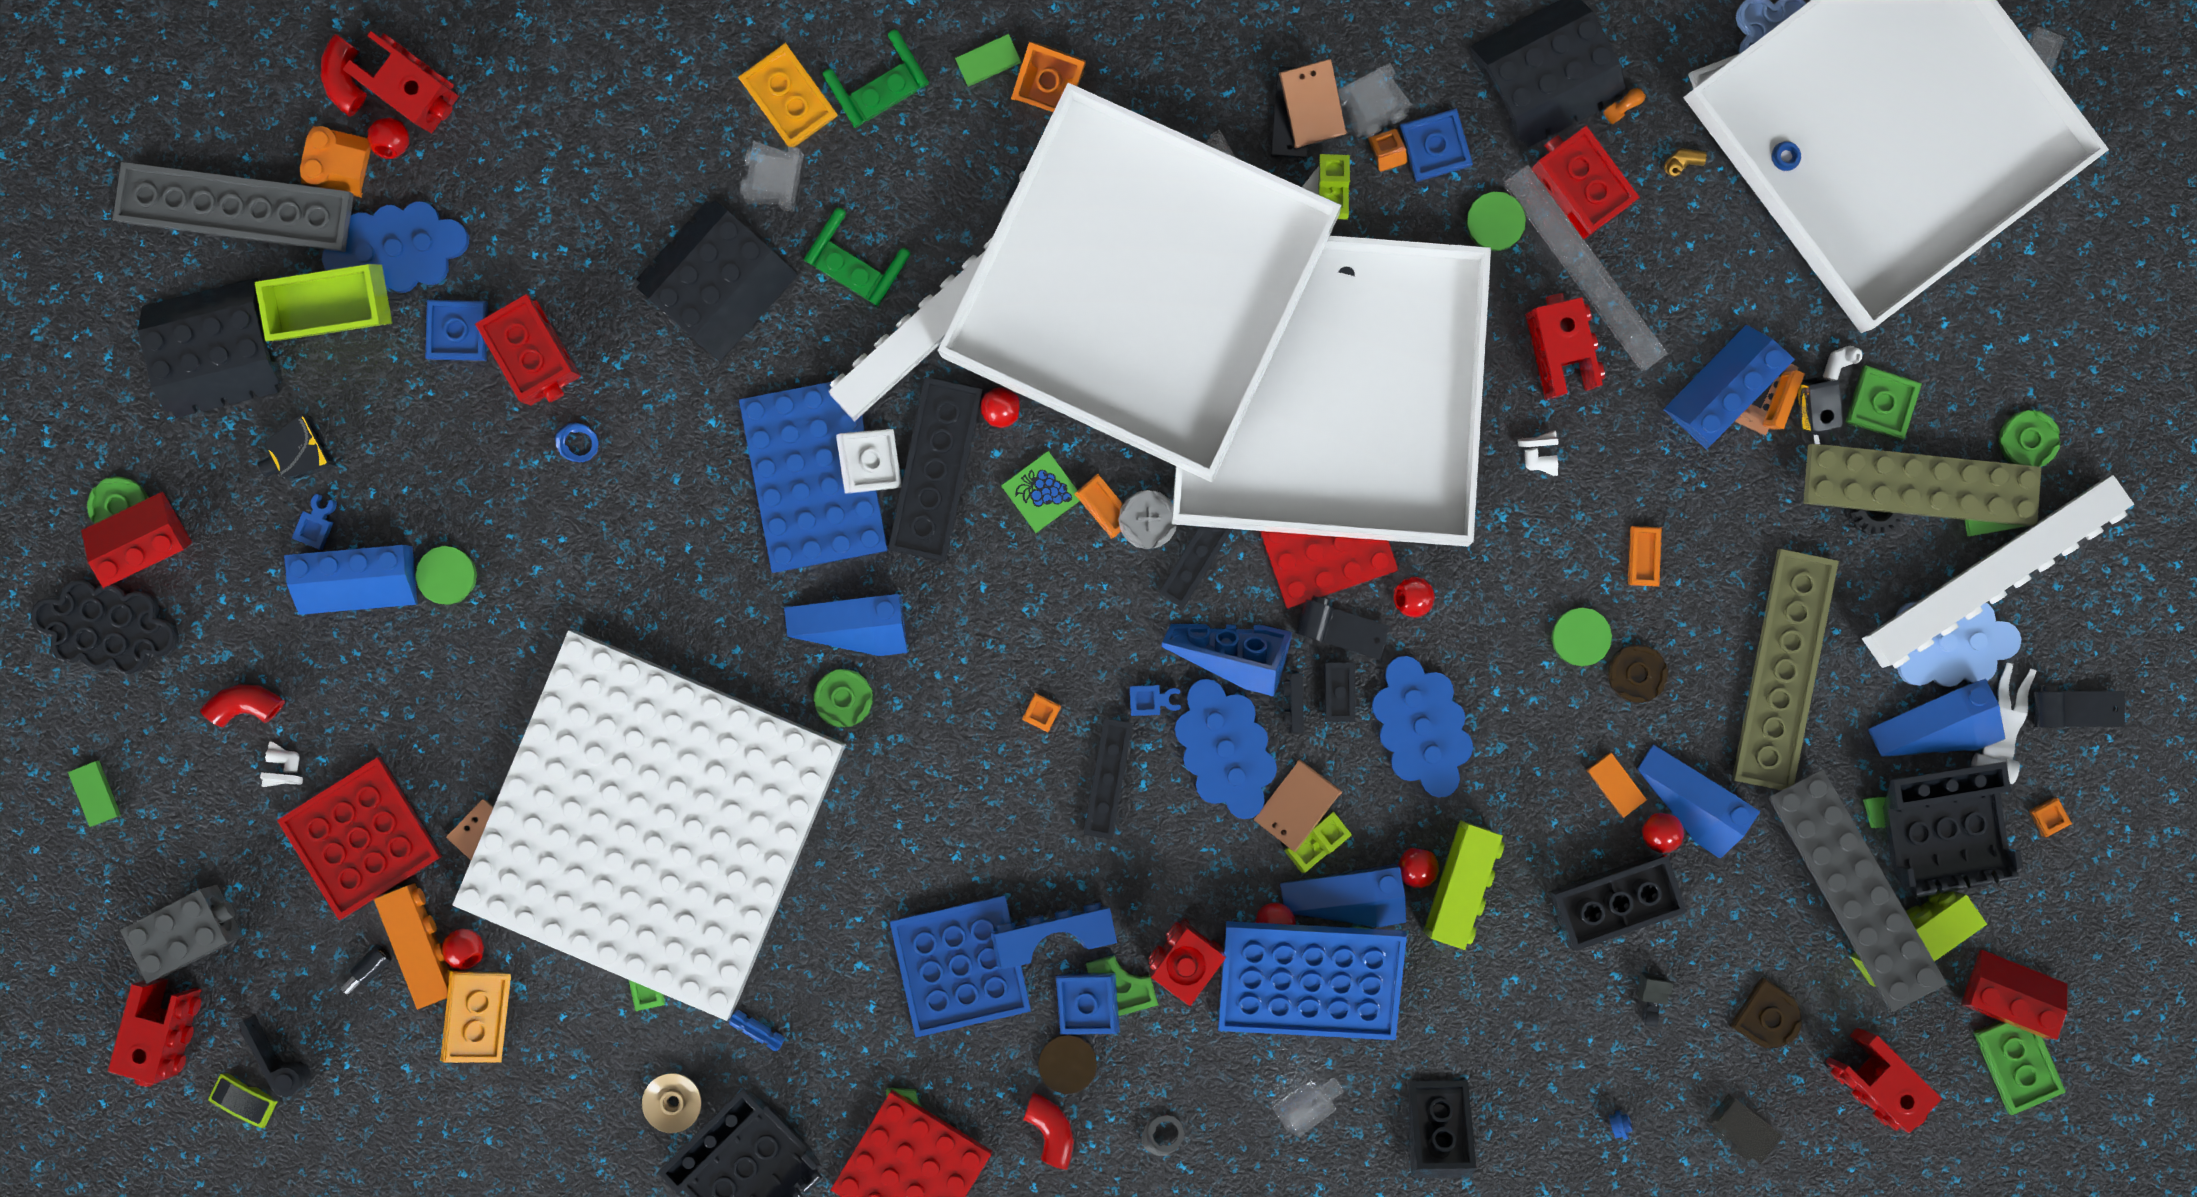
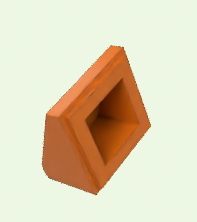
[1369,129,1407,172]

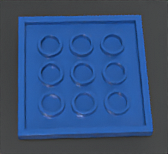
[890,895,1031,1038]

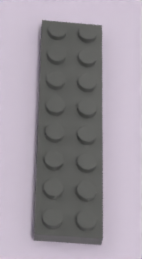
[113,162,354,252]
[1769,770,1947,1012]

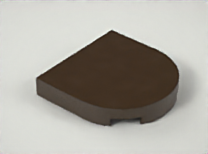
[1729,977,1802,1048]

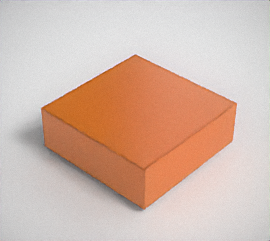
[1022,693,1061,732]
[2029,797,2072,838]

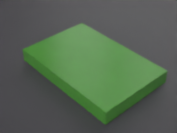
[1973,1021,2066,1115]

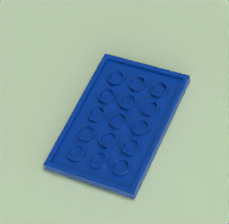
[739,382,888,573]
[1218,921,1407,1040]

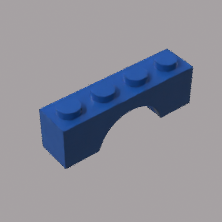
[990,902,1117,970]

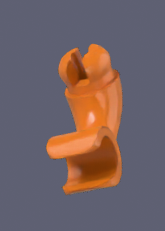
[1603,88,1646,124]

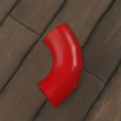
[321,34,367,117]
[200,684,285,728]
[1023,1092,1074,1170]

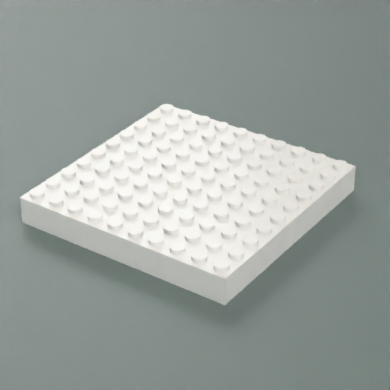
[1683,0,2109,333]
[938,83,1341,482]
[1172,236,1491,546]
[453,630,846,1021]

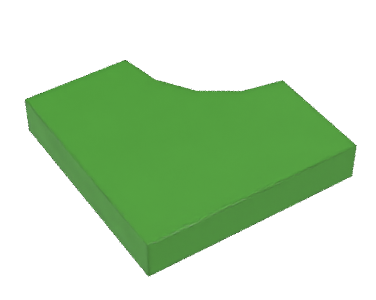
[1086,955,1158,1016]

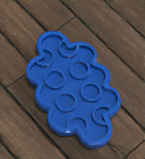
[322,202,469,293]
[1371,656,1473,797]
[1175,679,1277,819]

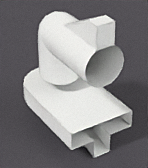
[1518,430,1558,476]
[260,742,303,787]

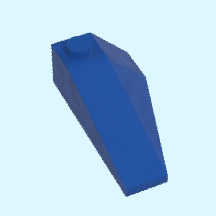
[784,594,908,656]
[1162,624,1292,696]
[1868,678,2005,757]
[1637,744,1760,858]
[1280,864,1406,927]

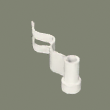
[1971,662,2036,784]

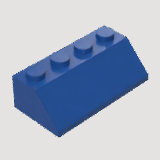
[1663,325,1795,450]
[284,545,418,615]

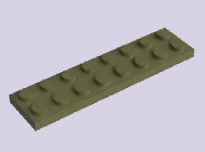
[1804,444,2041,526]
[1732,549,1839,790]

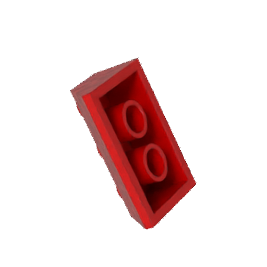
[81,491,192,588]
[1960,950,2068,1040]

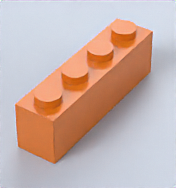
[374,883,452,1010]

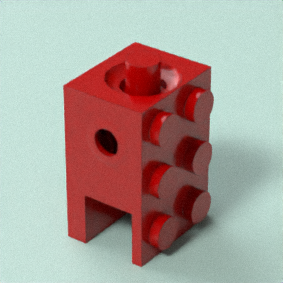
[342,31,459,134]
[1530,125,1640,240]
[1525,293,1605,400]
[475,294,581,406]
[1148,918,1226,1006]
[108,977,202,1087]
[1825,1028,1942,1134]

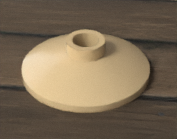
[642,1073,702,1133]

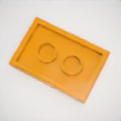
[738,43,838,150]
[440,971,511,1063]

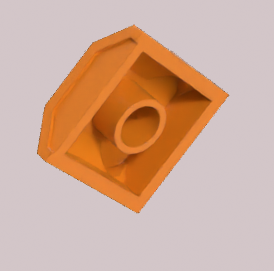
[1011,42,1086,112]
[300,126,371,198]

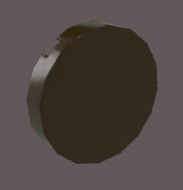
[1608,644,1668,703]
[1038,1034,1097,1094]

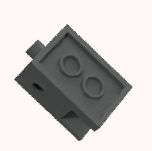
[120,885,243,983]

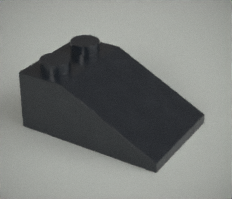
[1409,1080,1477,1178]

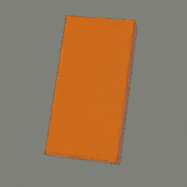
[1763,370,1805,430]
[1074,474,1123,538]
[1628,526,1662,586]
[1586,752,1647,818]

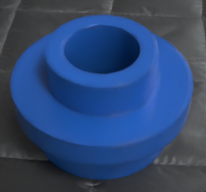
[1771,141,1801,171]
[1609,1109,1633,1140]

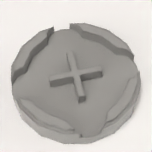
[1118,490,1177,549]

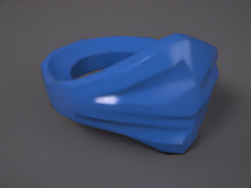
[555,422,599,462]

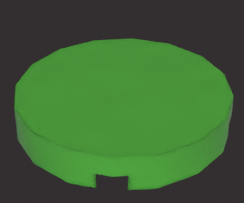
[1466,192,1526,251]
[1999,410,2061,467]
[87,476,148,523]
[416,546,477,605]
[1551,608,1612,666]
[814,669,873,728]

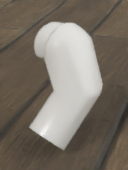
[1823,346,1862,380]

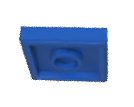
[1399,108,1473,183]
[425,300,488,361]
[1056,973,1120,1035]

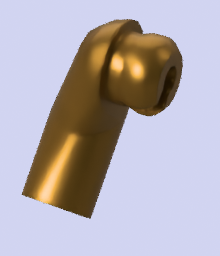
[1664,148,1706,177]

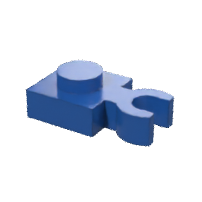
[292,494,337,550]
[1130,685,1181,716]

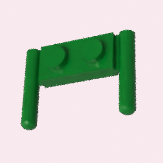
[823,29,929,128]
[803,207,910,306]

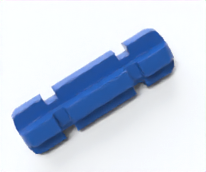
[729,1010,785,1051]

